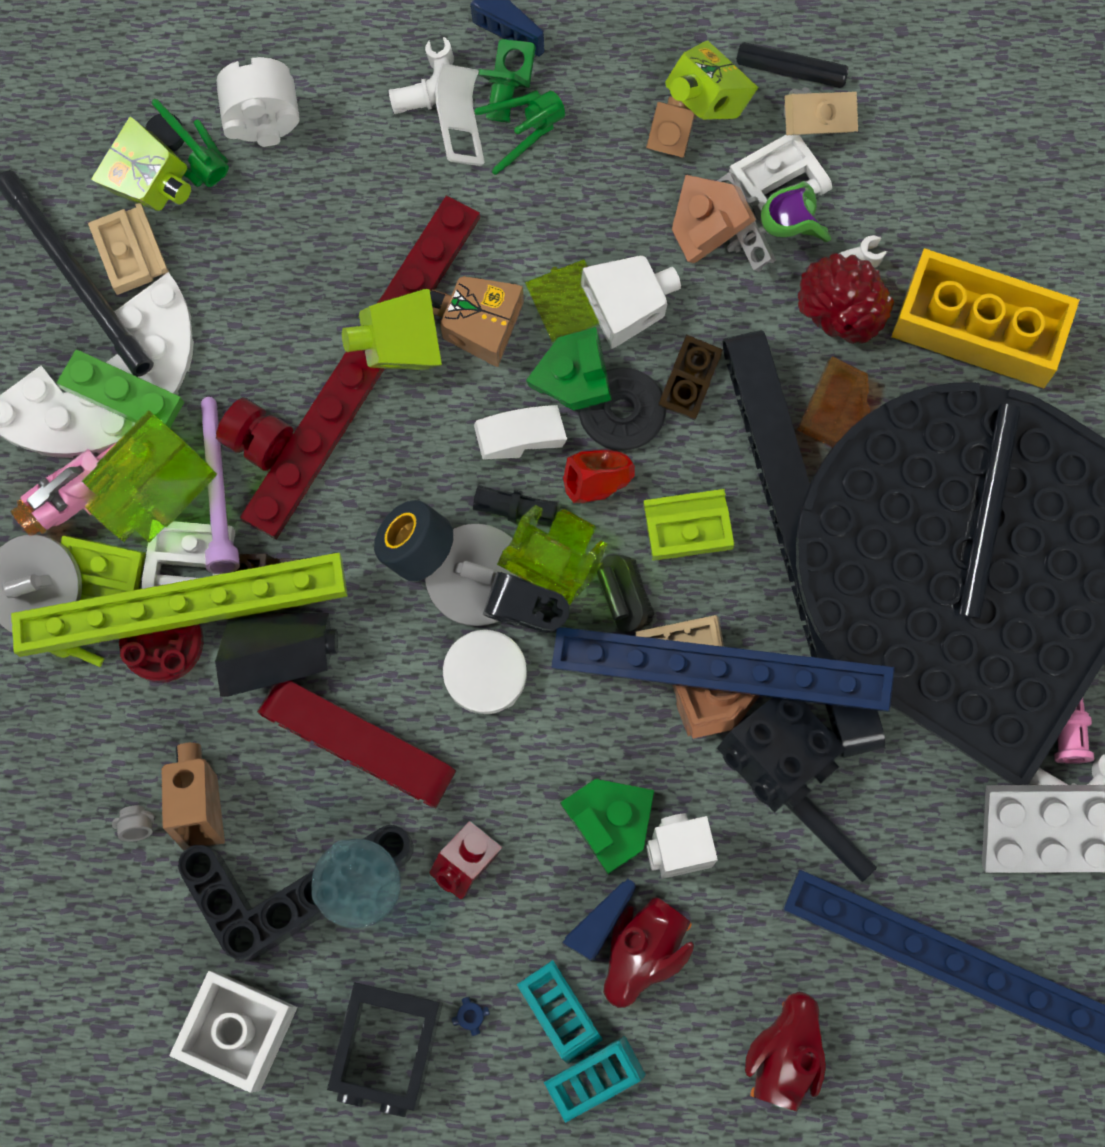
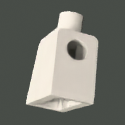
[581,255,681,349]

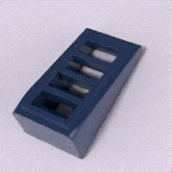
[470,0,545,57]
[562,879,636,961]

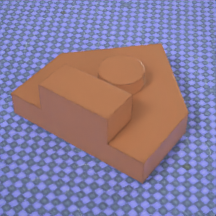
[672,175,756,263]
[672,685,759,739]

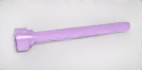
[201,397,240,574]

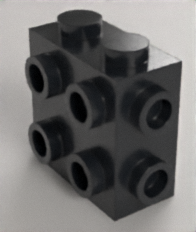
[717,697,846,813]

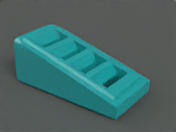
[517,960,603,1064]
[544,1036,646,1123]

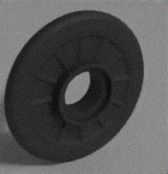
[578,367,666,451]

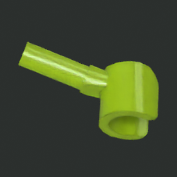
[50,646,105,667]

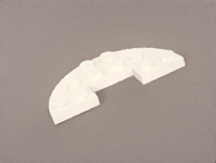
[0,272,194,458]

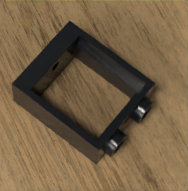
[327,982,443,1117]

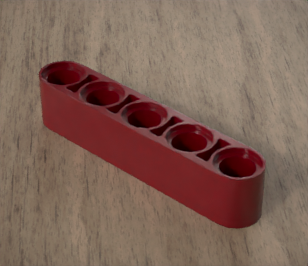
[257,681,456,809]

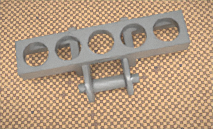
[717,172,776,272]

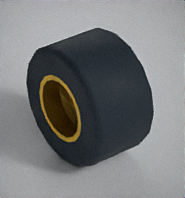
[374,500,453,581]

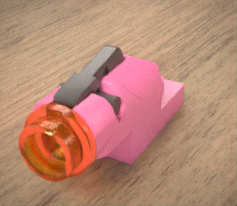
[10,434,155,537]

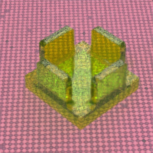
[497,505,608,605]

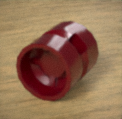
[216,397,294,471]

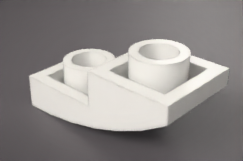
[474,405,567,459]

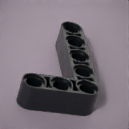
[178,825,414,961]

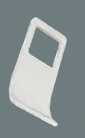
[435,63,485,166]

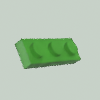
[56,349,184,437]

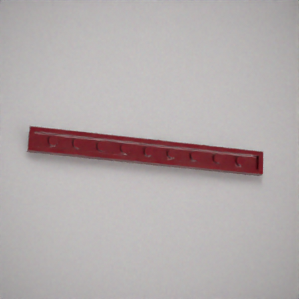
[240,195,480,540]

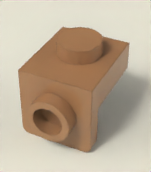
[646,96,697,158]

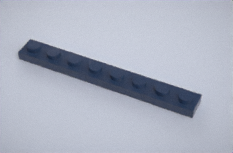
[551,627,895,712]
[782,870,1105,1056]

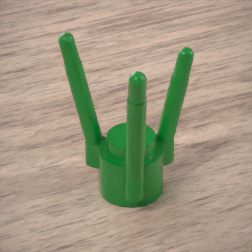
[474,90,565,175]
[152,99,229,187]

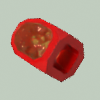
[563,450,635,503]

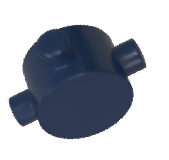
[452,997,490,1036]

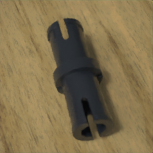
[473,485,558,527]

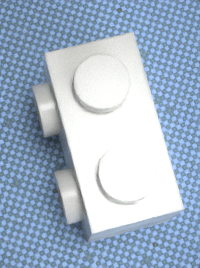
[646,813,718,879]

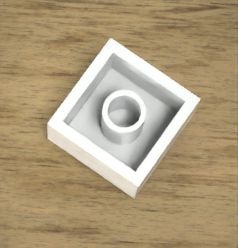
[169,971,298,1093]

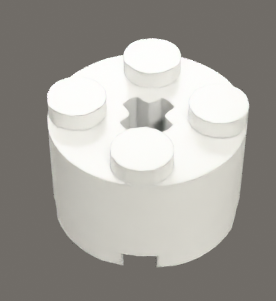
[216,57,299,147]

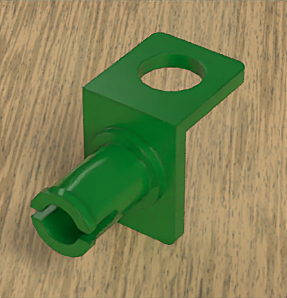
[478,39,536,123]

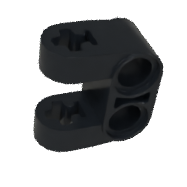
[482,572,570,633]

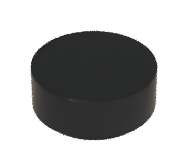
[146,114,184,152]

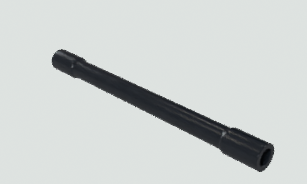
[0,170,154,377]

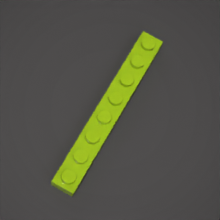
[11,553,348,657]

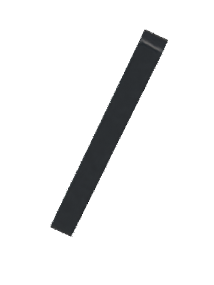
[722,330,885,758]

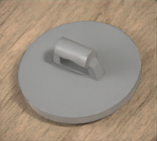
[425,524,528,626]
[0,535,82,632]

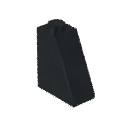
[215,613,338,697]

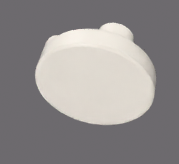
[443,630,527,714]

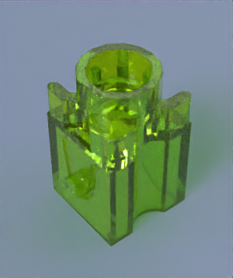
[82,410,218,543]

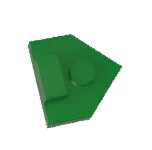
[526,327,612,411]
[560,779,654,875]

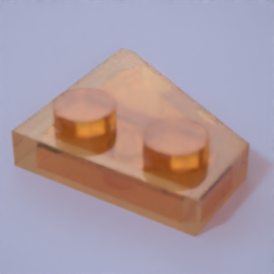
[797,356,870,447]

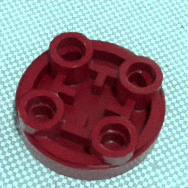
[119,624,204,683]

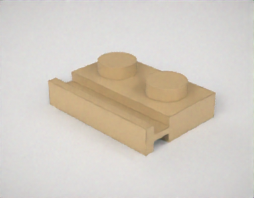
[88,203,170,295]

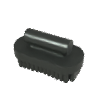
[597,554,655,632]

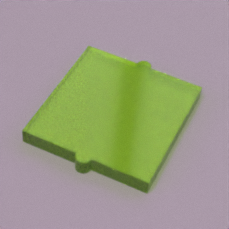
[525,259,599,342]

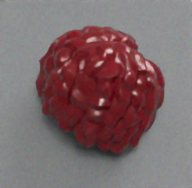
[798,253,894,344]

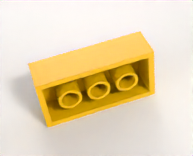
[891,248,1080,389]

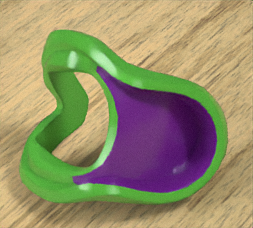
[761,181,832,242]

